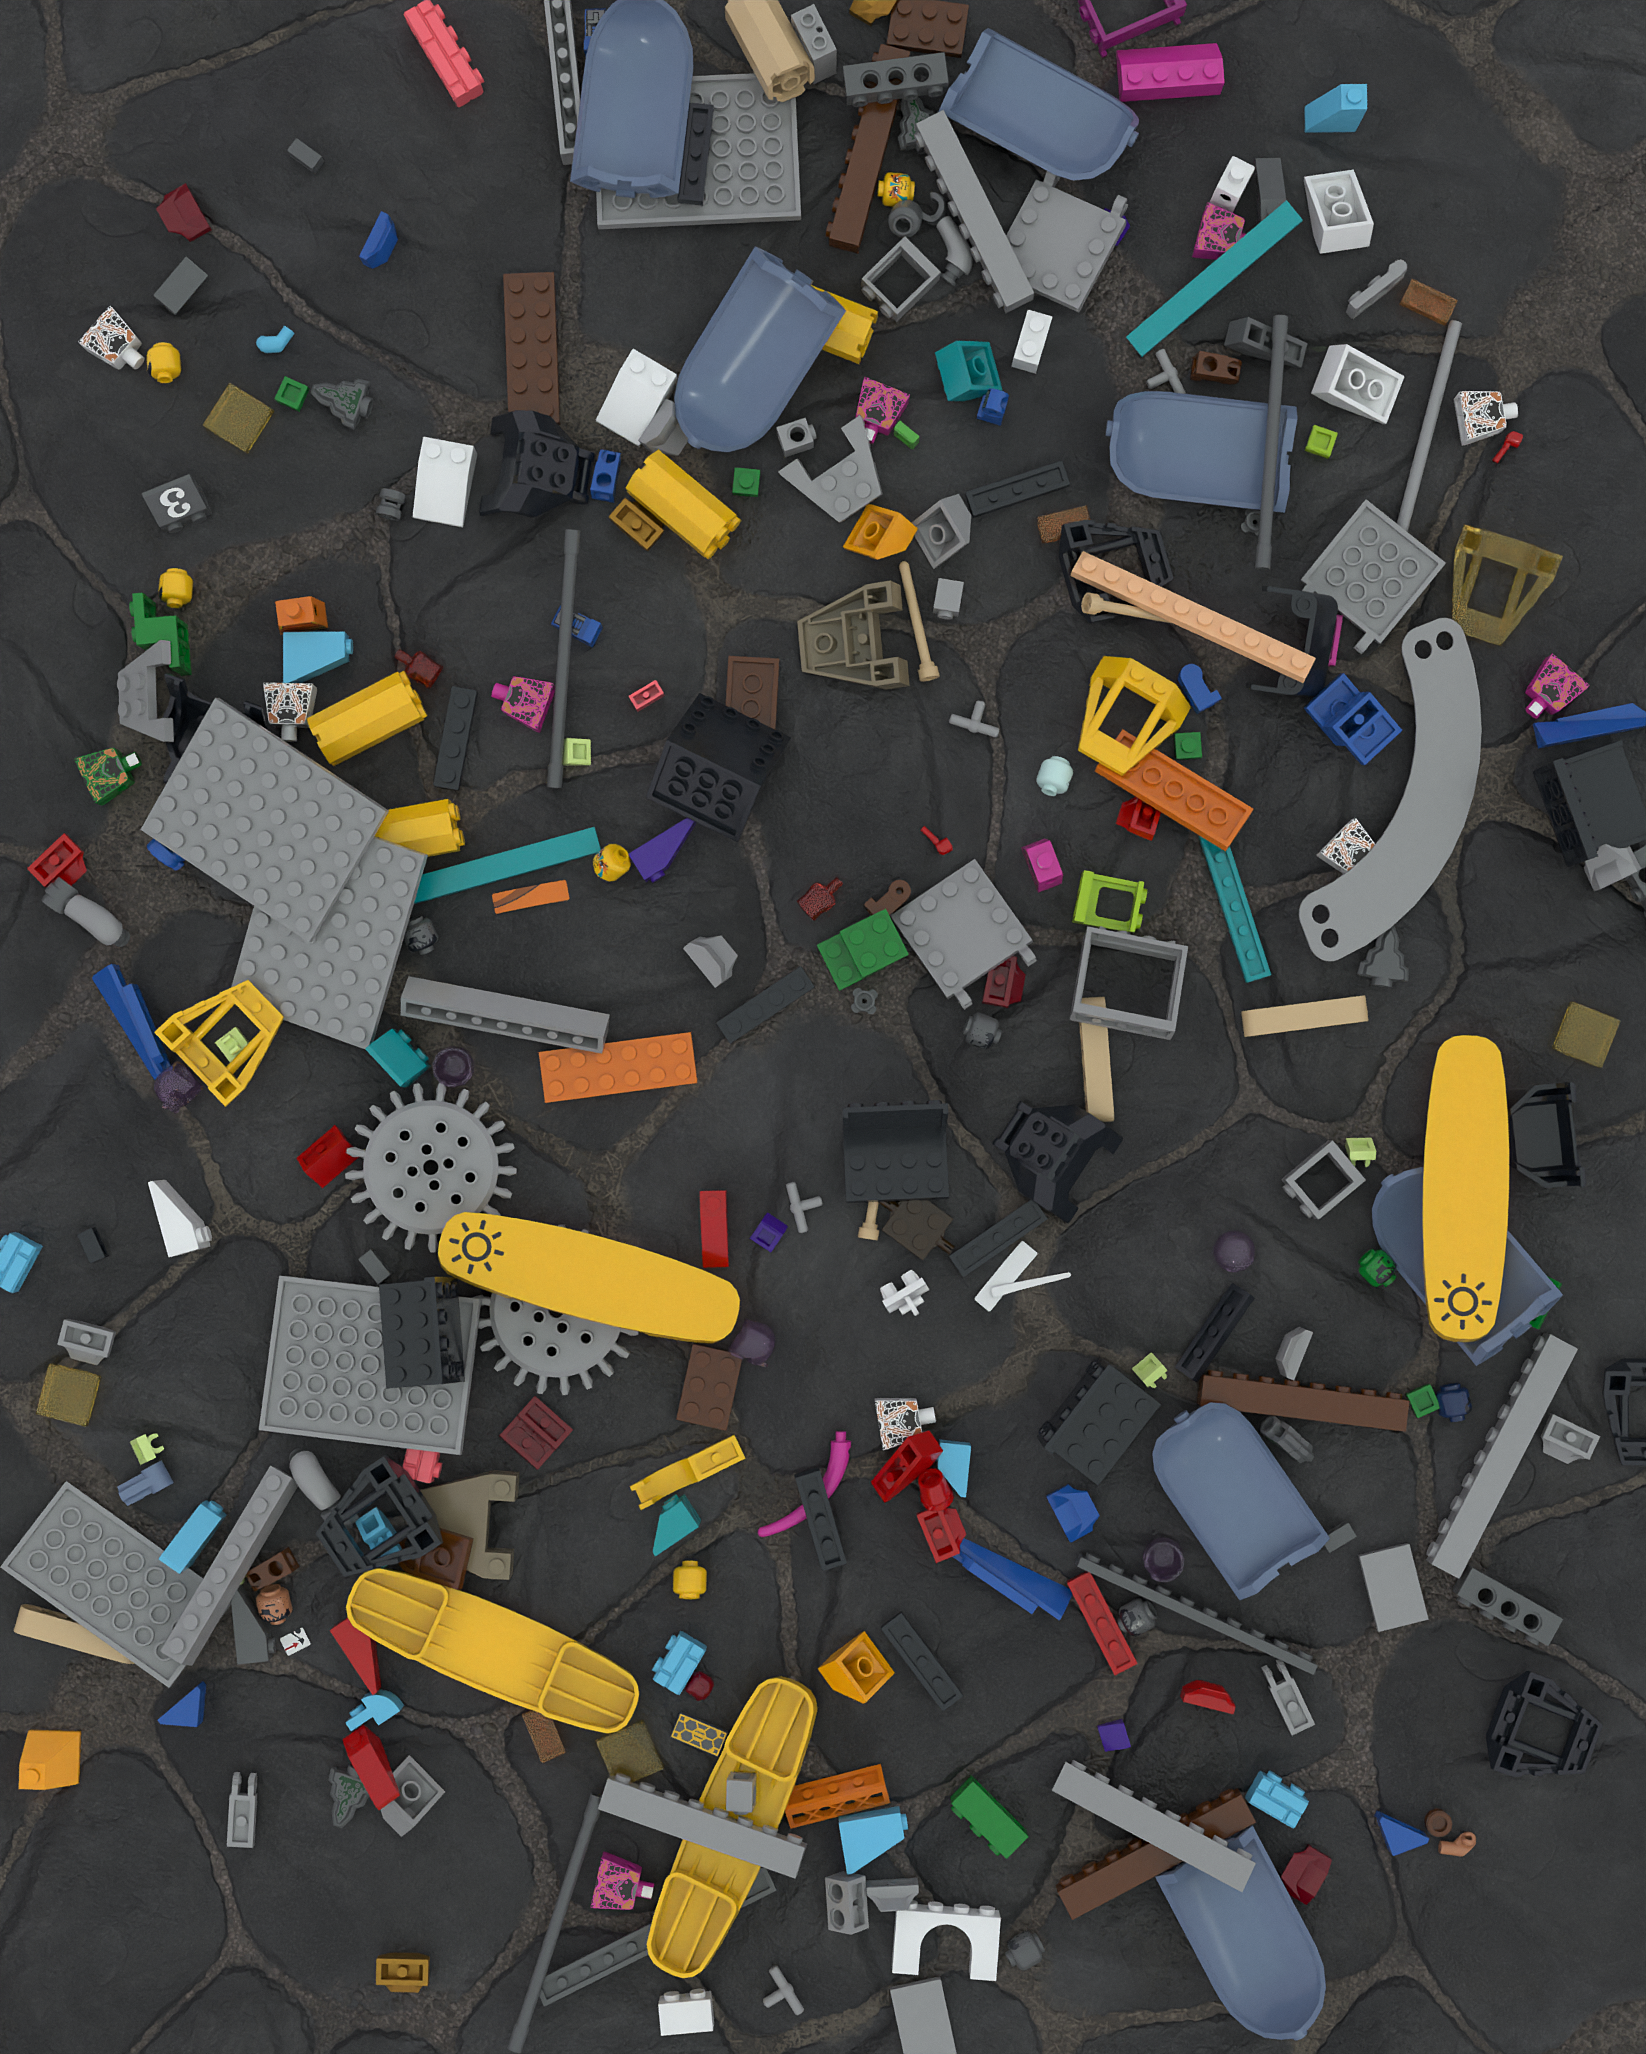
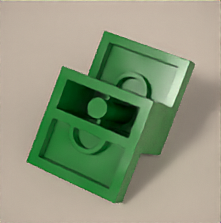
[129,593,192,676]
[817,909,909,991]

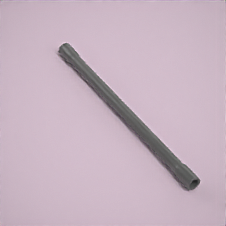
[1255,315,1289,571]
[547,529,581,788]
[507,1793,602,2053]

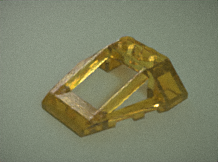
[1451,524,1563,646]

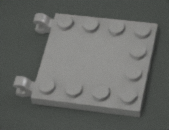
[1006,171,1128,313]
[1300,500,1446,654]
[890,859,1037,1010]

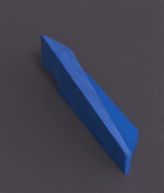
[1533,703,1646,749]
[92,964,175,1082]
[952,1538,1072,1620]

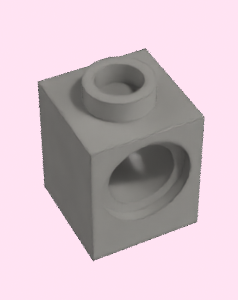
[776,418,817,457]
[933,578,964,619]
[726,1772,756,1815]

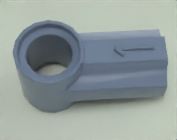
[117,1460,174,1506]

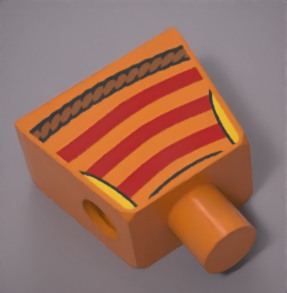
[275,596,328,635]

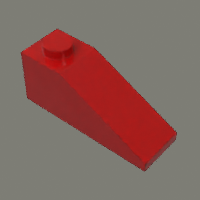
[700,1190,729,1268]
[871,1430,943,1503]
[330,1617,381,1695]
[343,1724,400,1810]

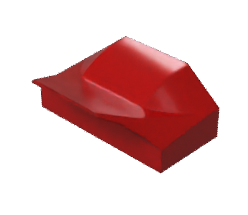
[1116,797,1161,841]
[27,833,87,888]
[916,1508,967,1563]
[1180,1679,1235,1714]

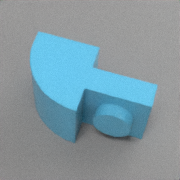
[355,1507,402,1568]
[346,1690,404,1731]

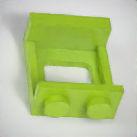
[1072,870,1147,934]

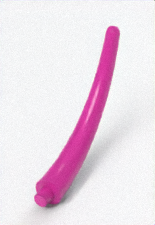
[758,1431,851,1537]

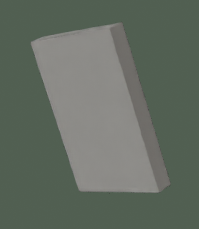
[1358,1543,1429,1632]
[890,1976,957,2054]

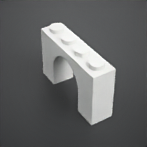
[892,1900,1001,1981]

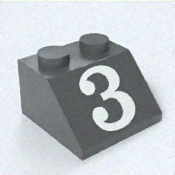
[142,474,212,533]

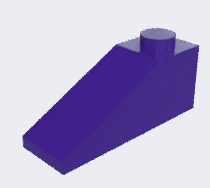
[629,818,697,883]

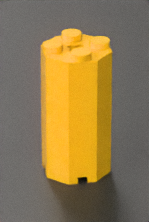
[811,285,878,364]
[626,449,741,559]
[306,671,427,766]
[375,799,465,857]

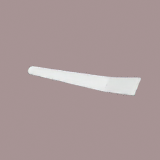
[991,1272,1071,1298]

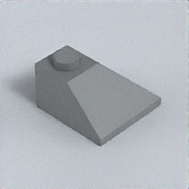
[912,494,971,569]
[381,1755,445,1837]

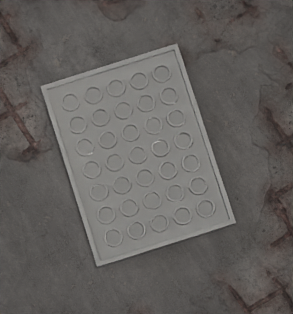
[596,73,801,229]
[141,698,389,942]
[231,836,428,1050]
[259,1276,482,1455]

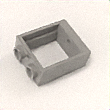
[791,4,837,84]
[861,237,941,322]
[1281,1140,1366,1220]

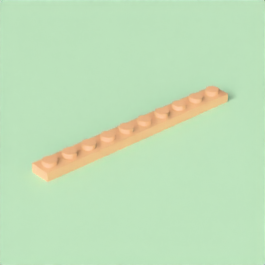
[1071,551,1316,683]

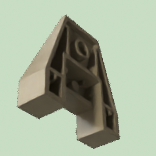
[797,580,910,690]
[420,1470,520,1580]

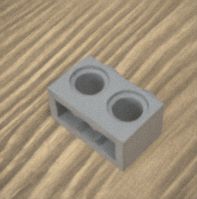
[825,1871,869,1935]

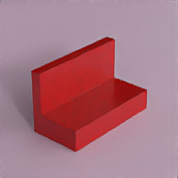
[296,1125,359,1188]

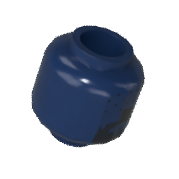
[1436,1383,1472,1422]

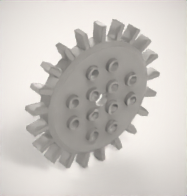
[345,1083,517,1252]
[473,1224,639,1395]

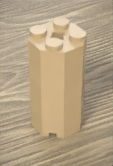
[725,0,815,102]

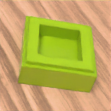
[1304,425,1338,459]

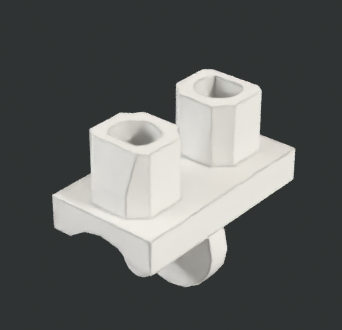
[880,1270,929,1316]

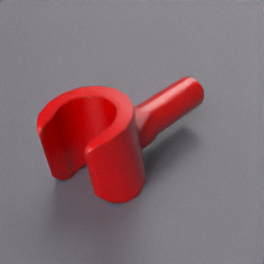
[1492,431,1523,463]
[920,826,953,855]

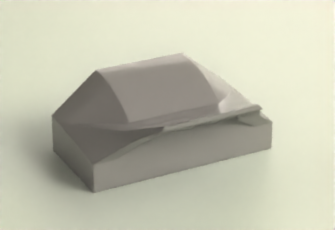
[638,399,688,456]
[1584,844,1642,891]
[683,935,738,988]
[57,1319,116,1365]
[1275,1327,1313,1380]
[1541,1413,1600,1464]
[866,1878,919,1912]

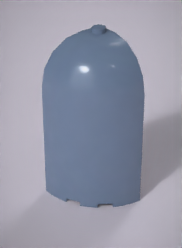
[570,0,693,198]
[938,28,1139,181]
[674,247,846,452]
[1105,391,1298,513]
[1372,1167,1563,1366]
[1152,1402,1330,1600]
[1155,1825,1326,2040]

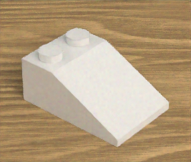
[1304,170,1374,254]
[1311,344,1404,424]
[596,349,678,447]
[413,437,477,528]
[148,1180,212,1257]

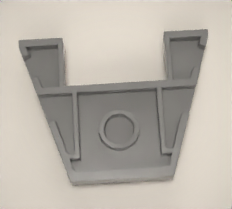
[778,415,883,523]
[117,640,174,742]

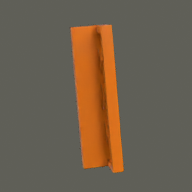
[785,1764,890,1829]

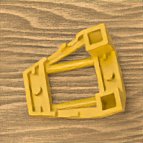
[1078,656,1191,776]
[154,980,284,1107]

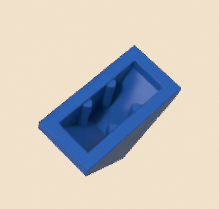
[157,1681,206,1727]
[1375,1810,1429,1856]

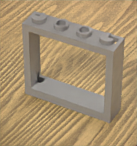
[1069,926,1188,1040]

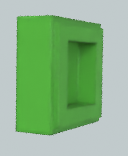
[894,421,920,449]

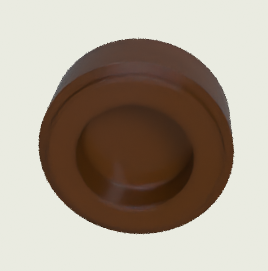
[1424,1809,1452,1837]

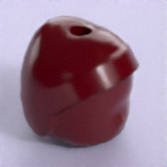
[684,1671,714,1701]

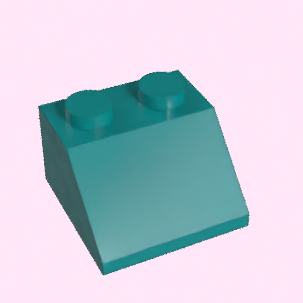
[935,341,1002,401]
[365,1028,431,1087]
[653,1494,701,1556]

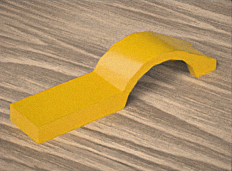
[629,1435,745,1510]

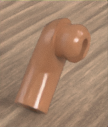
[1438,1831,1476,1857]

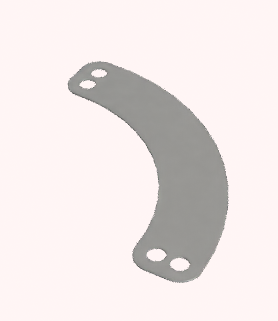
[1299,618,1482,961]

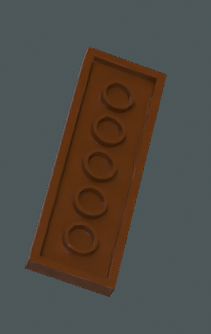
[503,272,560,425]

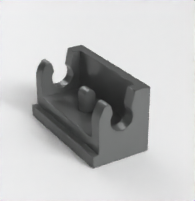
[153,257,209,315]

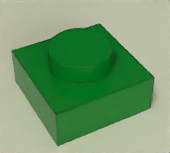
[275,376,310,412]
[732,467,760,497]
[1174,732,1202,760]
[1405,1383,1440,1418]

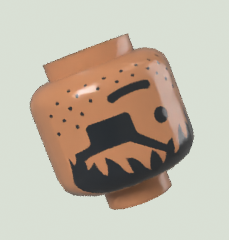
[256,1584,292,1625]

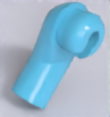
[256,326,295,353]

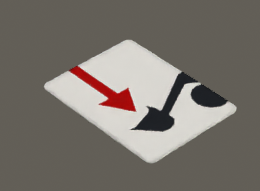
[280,1628,311,1656]

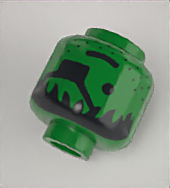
[1358,1249,1397,1287]

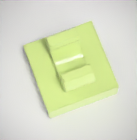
[215,1027,249,1062]
[1345,1138,1376,1167]
[1132,1352,1167,1388]
[130,1434,164,1465]

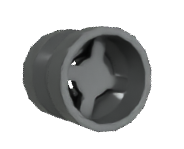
[375,488,406,521]

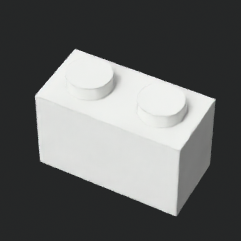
[1011,310,1052,374]
[658,1989,714,2036]

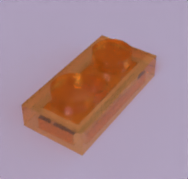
[1399,279,1458,326]
[1037,505,1090,544]
[522,1710,566,1763]

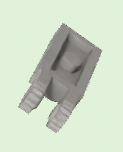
[1346,259,1408,319]
[1261,1659,1315,1735]
[227,1772,258,1848]

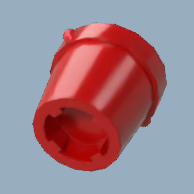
[918,1468,954,1511]

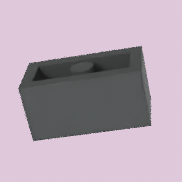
[287,138,324,174]
[358,1249,393,1284]
[1324,1520,1357,1553]

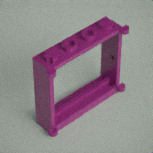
[1078,0,1187,58]

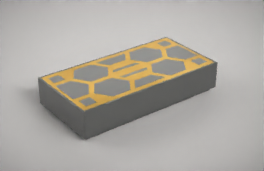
[670,1711,728,1757]

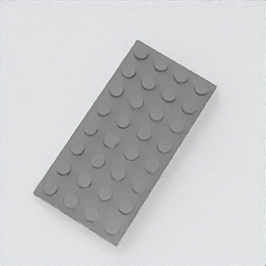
[0,1481,231,1688]

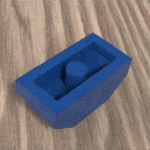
[359,211,398,269]
[1046,1484,1100,1543]

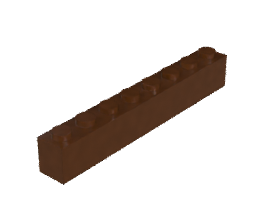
[825,44,910,254]
[1197,1369,1409,1432]
[1056,1788,1256,1920]

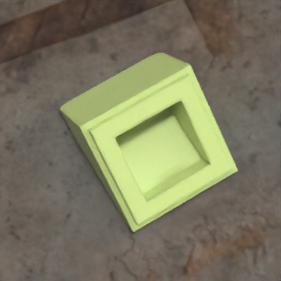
[562,738,591,766]

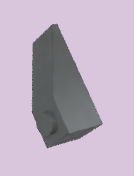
[1255,158,1286,226]
[1224,317,1307,368]
[231,1584,277,1665]

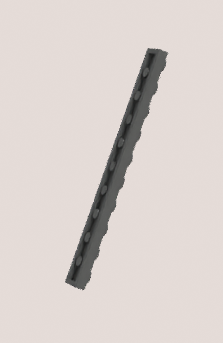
[1075,1552,1318,1675]
[539,1867,777,2007]

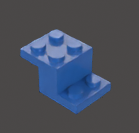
[1303,673,1402,765]

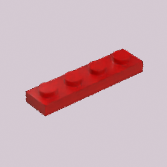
[1066,1571,1138,1675]

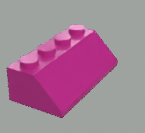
[1116,43,1225,102]

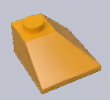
[843,504,918,560]
[818,1631,895,1704]
[19,1730,81,1790]

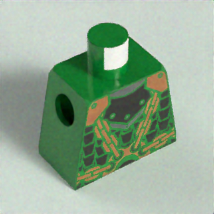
[74,748,142,806]

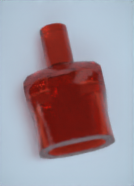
[395,649,443,689]
[796,877,843,921]

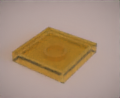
[203,383,274,454]
[1552,1001,1620,1068]
[36,1363,101,1427]
[596,1719,664,1782]

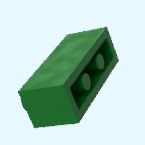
[950,1775,1028,1859]

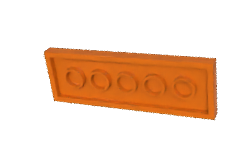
[1095,729,1253,851]
[539,1032,698,1103]

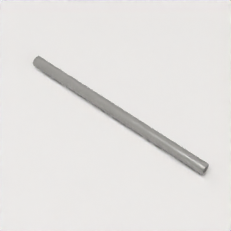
[1397,320,1462,532]

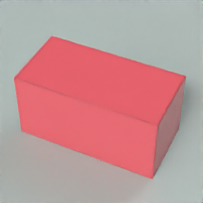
[629,680,665,712]

